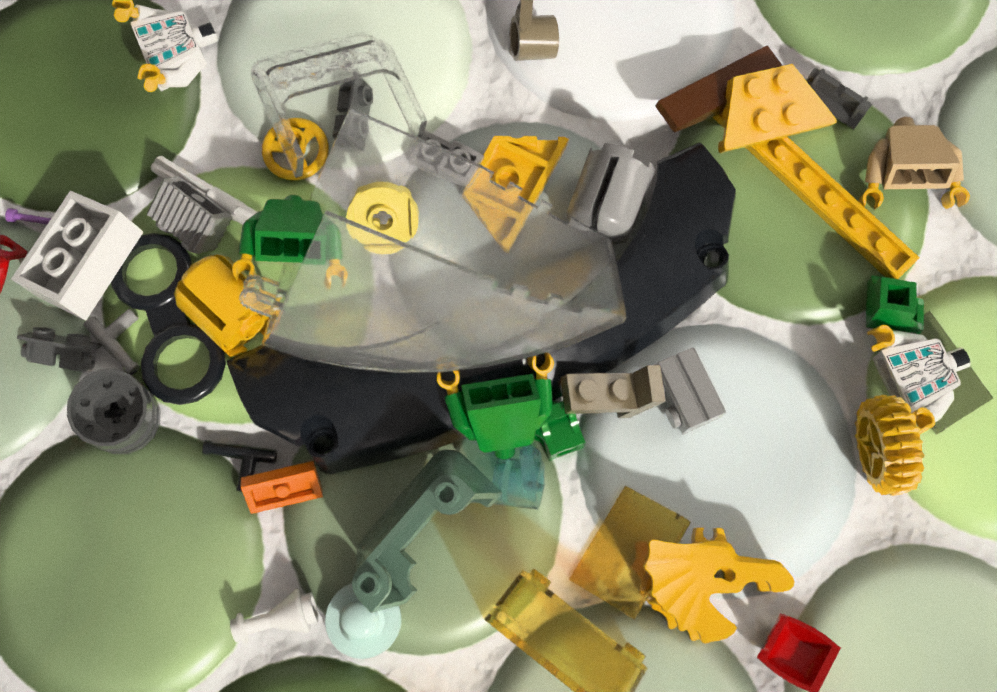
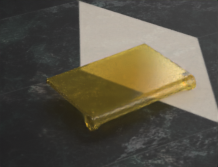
[569,486,691,620]

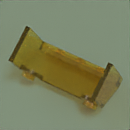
[484,568,648,692]

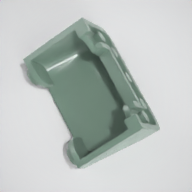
[352,450,503,613]

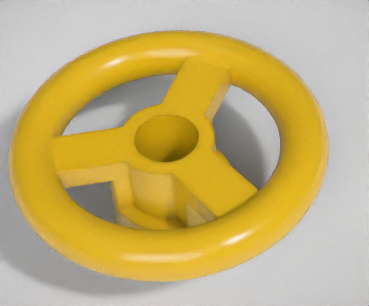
[262,118,329,181]

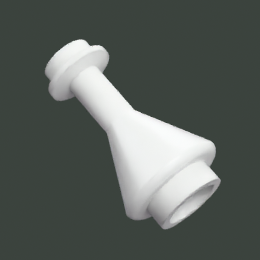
[230,588,319,644]

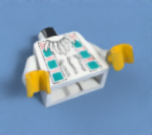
[112,0,219,92]
[867,325,970,434]

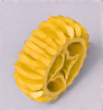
[855,395,925,496]

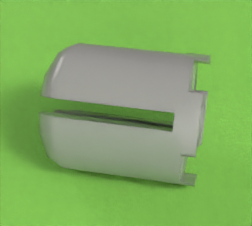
[567,143,655,245]

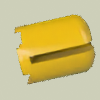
[174,254,279,357]

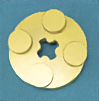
[346,182,419,253]

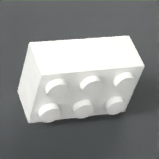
[11,191,143,321]

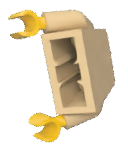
[858,117,970,210]

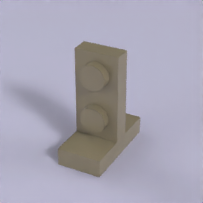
[561,365,666,418]

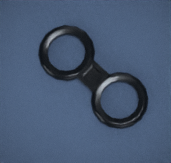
[111,233,226,405]

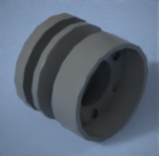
[67,369,161,455]

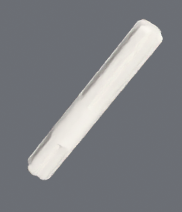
[151,156,257,225]

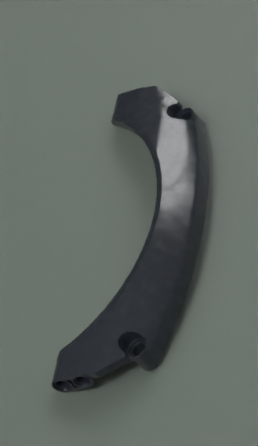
[227,142,736,475]

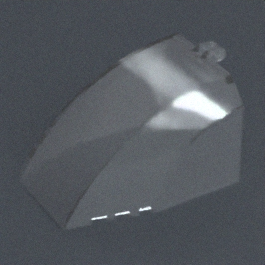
[239,108,627,373]

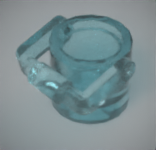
[492,445,545,510]

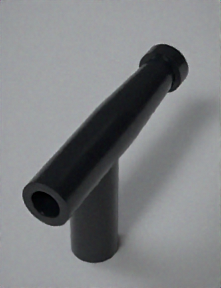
[202,440,277,492]

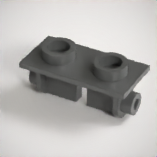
[807,68,872,130]
[332,73,373,150]
[17,327,102,373]

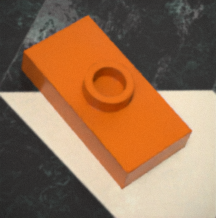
[241,461,323,514]

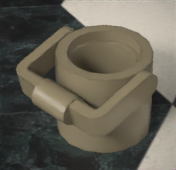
[509,0,559,61]

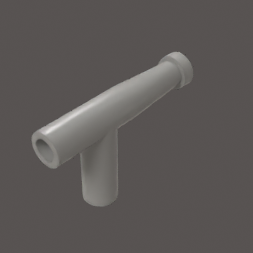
[84,309,140,375]

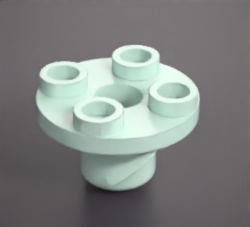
[325,583,402,659]

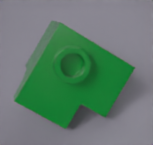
[865,275,924,334]
[534,401,585,461]

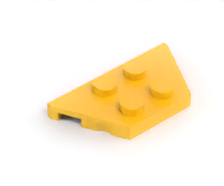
[718,64,837,153]
[462,136,569,253]

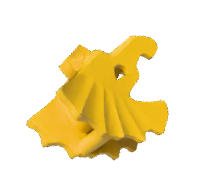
[630,528,795,643]

